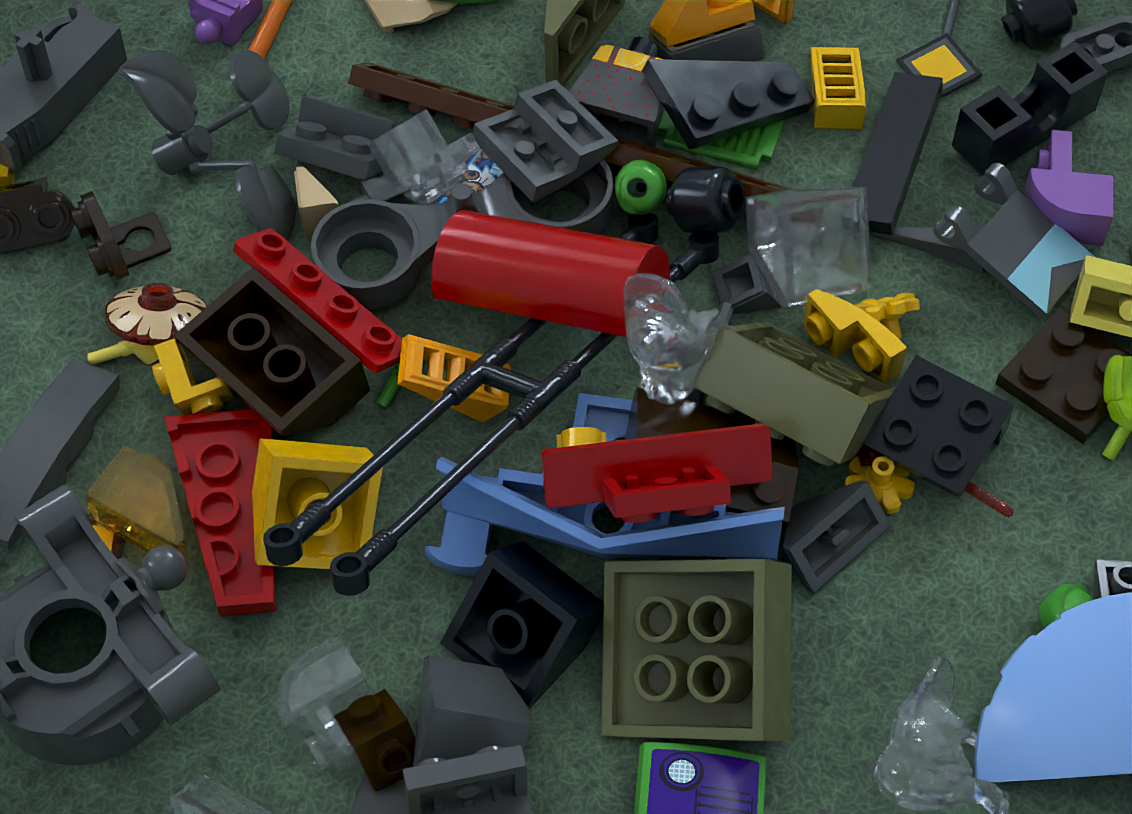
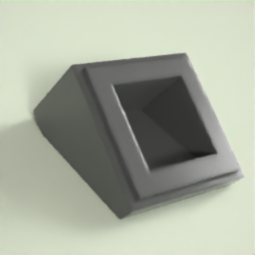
[712,251,783,315]

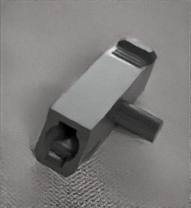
[0,2,127,174]

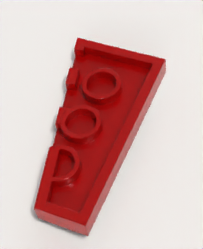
[163,409,277,616]

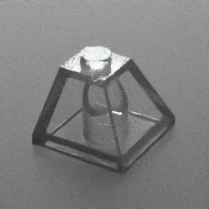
[745,187,871,308]

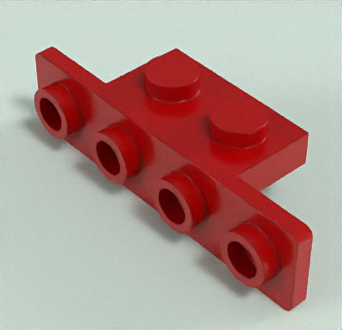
[233,228,402,373]
[541,424,773,523]

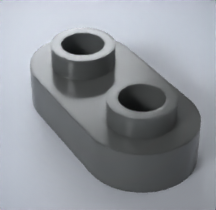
[1059,15,1132,73]

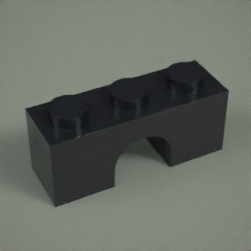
[952,41,1108,176]

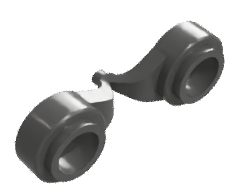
[311,159,613,310]

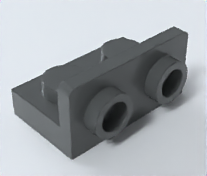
[275,95,396,181]

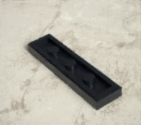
[842,72,943,235]

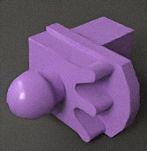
[188,0,263,46]

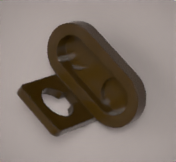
[0,177,75,252]
[70,191,172,280]

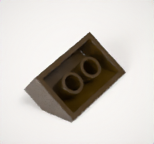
[174,267,371,437]
[624,387,799,526]

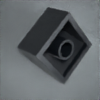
[440,541,604,709]

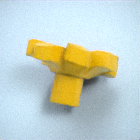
[854,292,920,339]
[844,456,915,514]

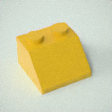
[252,438,383,569]

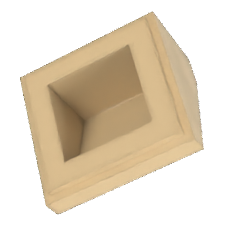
[294,166,339,236]

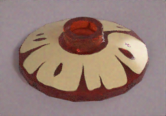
[104,283,207,346]

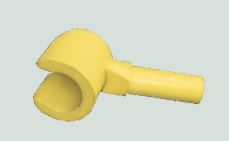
[88,324,164,366]

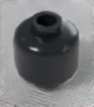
[1001,0,1078,49]
[666,166,746,233]

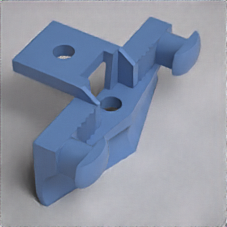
[424,393,785,577]

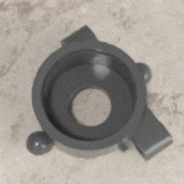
[0,484,221,765]

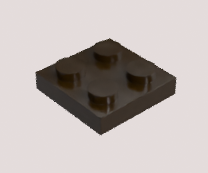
[996,307,1132,444]

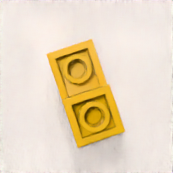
[803,289,907,383]

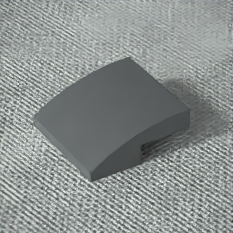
[471,79,618,202]

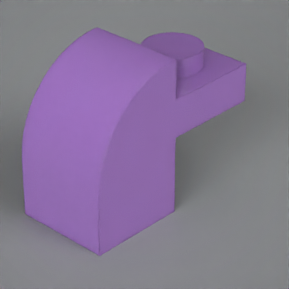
[1023,130,1113,246]

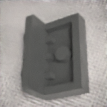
[403,744,532,814]

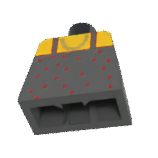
[568,36,663,147]

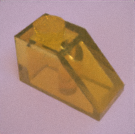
[85,445,189,564]

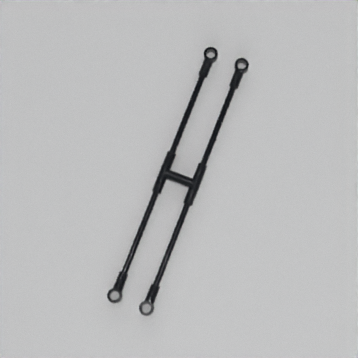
[263,213,719,596]

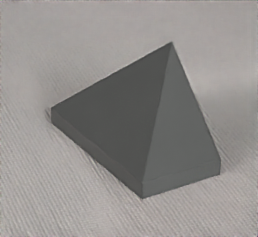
[783,480,891,593]

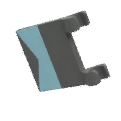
[933,163,1095,319]

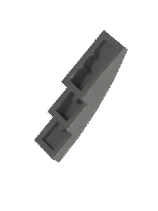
[0,359,120,550]

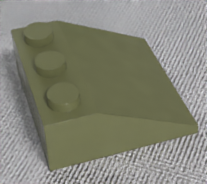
[693,321,895,466]
[601,559,792,741]

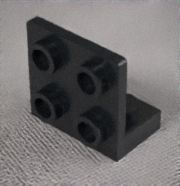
[864,355,1014,497]

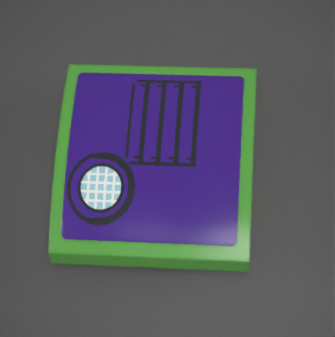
[634,742,766,814]

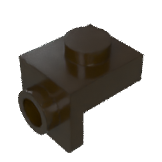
[334,689,416,791]

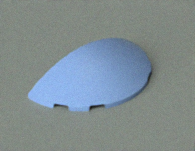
[974,592,1132,783]

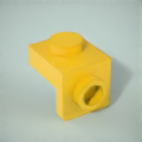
[152,339,234,415]

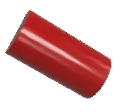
[431,210,670,337]

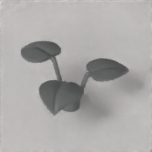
[117,50,296,240]

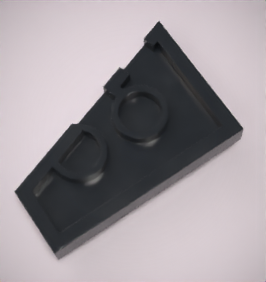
[642,59,815,150]

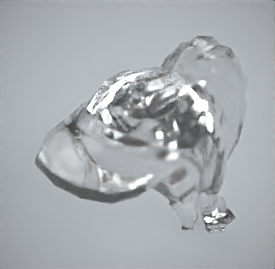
[624,273,730,405]
[873,656,1009,814]

